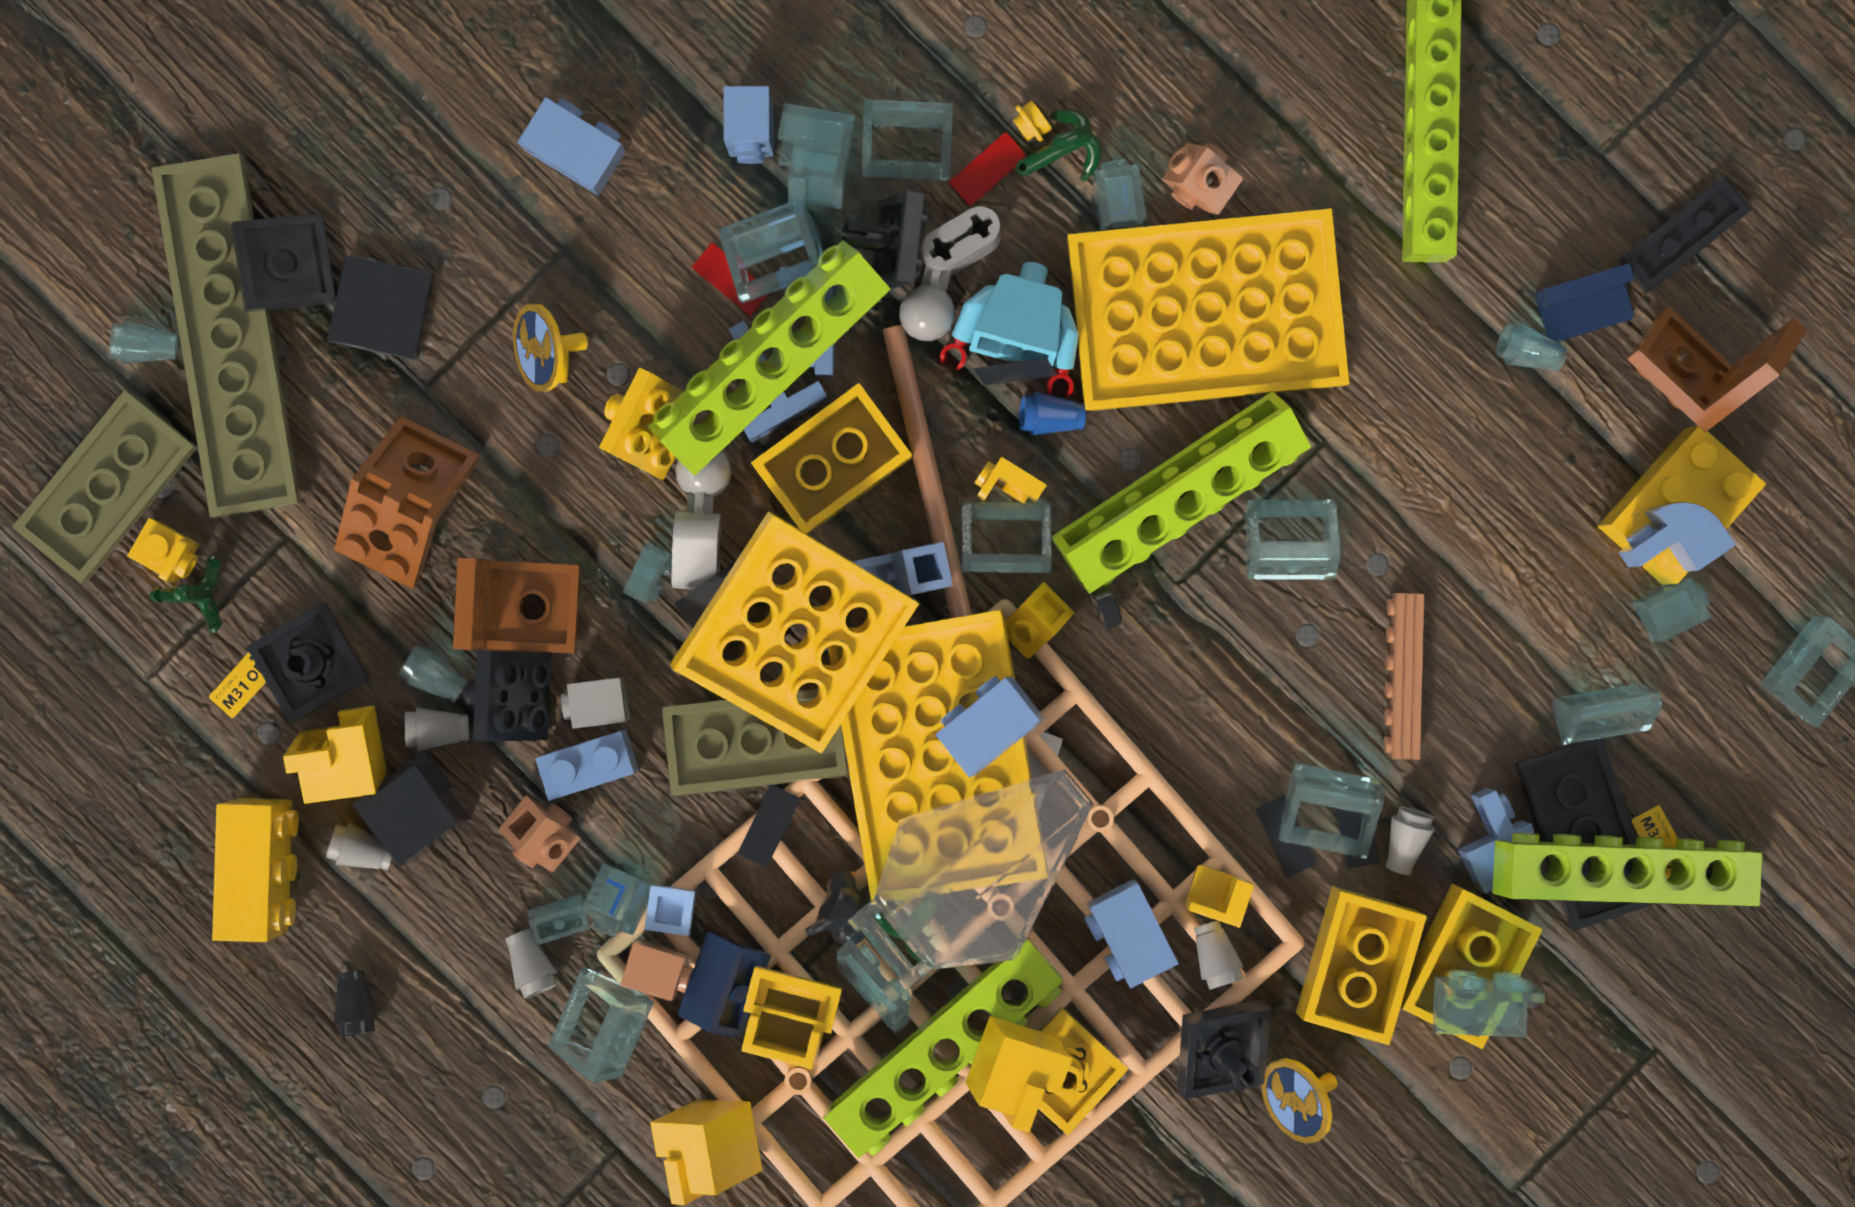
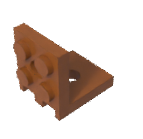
[1627,306,1807,432]
[334,416,480,589]
[453,558,581,654]

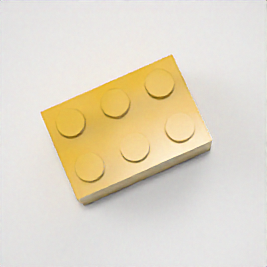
[751,383,912,535]
[1597,425,1766,585]
[212,798,299,942]
[1401,884,1543,1049]
[1296,886,1427,1045]

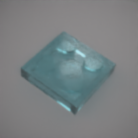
[837,939,911,1034]

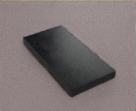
[1515,736,1657,931]

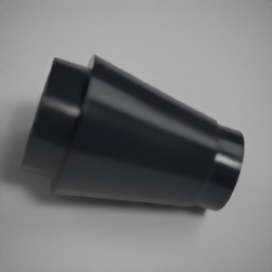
[334,970,379,1037]

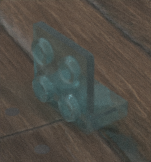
[1432,970,1545,1037]

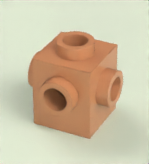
[1162,143,1244,215]
[498,795,580,872]

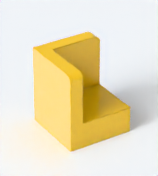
[1184,865,1254,928]

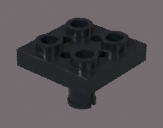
[841,190,928,289]
[246,602,370,723]
[463,650,551,742]
[1177,1000,1271,1100]

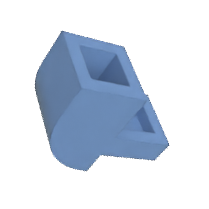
[1618,503,1736,571]
[852,542,953,595]
[1457,788,1534,894]

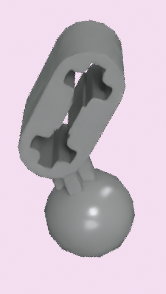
[899,206,1001,341]
[671,451,732,590]

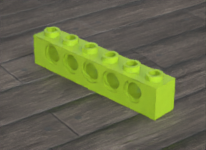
[1402,0,1461,263]
[647,241,891,476]
[1051,391,1311,594]
[1492,833,1762,906]
[823,935,1064,1159]

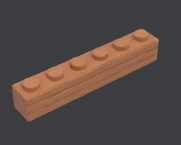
[1383,593,1424,760]

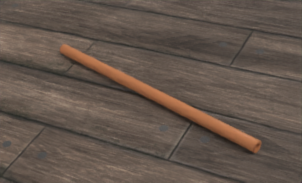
[882,325,972,619]

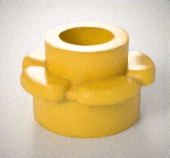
[1013,100,1052,142]

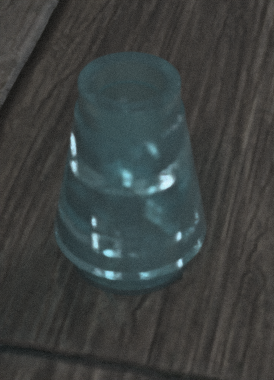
[110,320,178,364]
[1496,323,1567,372]
[398,644,468,702]

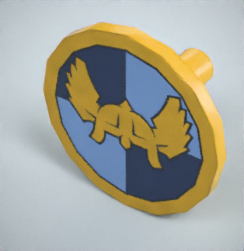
[513,303,588,392]
[1261,1058,1338,1144]

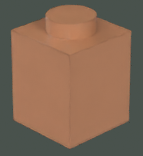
[620,939,693,1001]

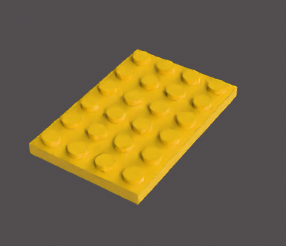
[1067,208,1349,411]
[828,610,1049,905]

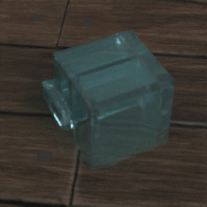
[778,103,855,215]

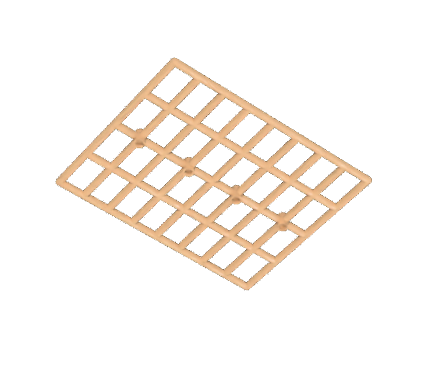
[597,599,1304,1207]

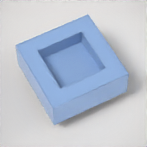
[644,884,697,936]

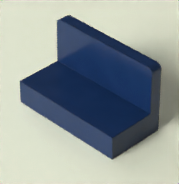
[1534,263,1634,343]
[678,932,771,1039]

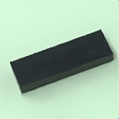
[1618,176,1752,294]

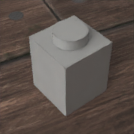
[561,677,630,729]

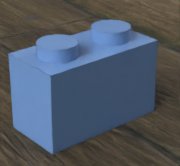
[724,86,774,164]
[517,97,626,196]
[935,676,1045,777]
[535,729,639,801]
[1084,879,1179,989]

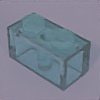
[622,542,672,604]
[528,894,590,945]

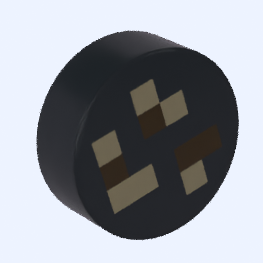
[1088,585,1123,631]

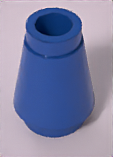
[1019,391,1086,435]

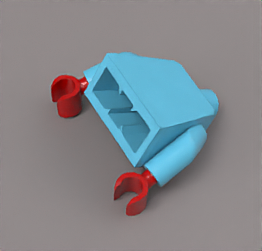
[940,262,1079,397]

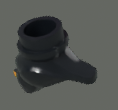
[805,870,873,949]

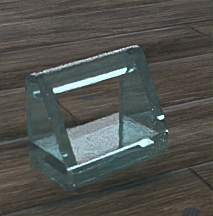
[862,99,953,180]
[719,198,822,303]
[1246,500,1341,579]
[961,502,1051,573]
[1760,616,1855,729]
[1552,683,1662,744]
[1279,763,1384,858]
[548,968,654,1083]

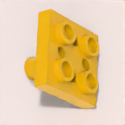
[599,367,696,480]
[1038,1007,1128,1135]

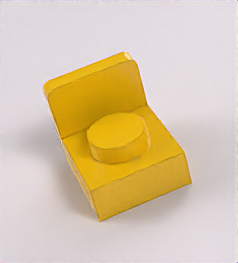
[975,457,1046,504]
[127,518,200,582]
[1005,582,1074,658]

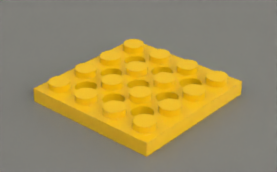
[670,511,919,753]

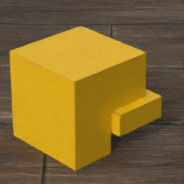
[283,706,387,804]
[741,966,843,1069]
[965,1016,1073,1133]
[650,1099,763,1205]

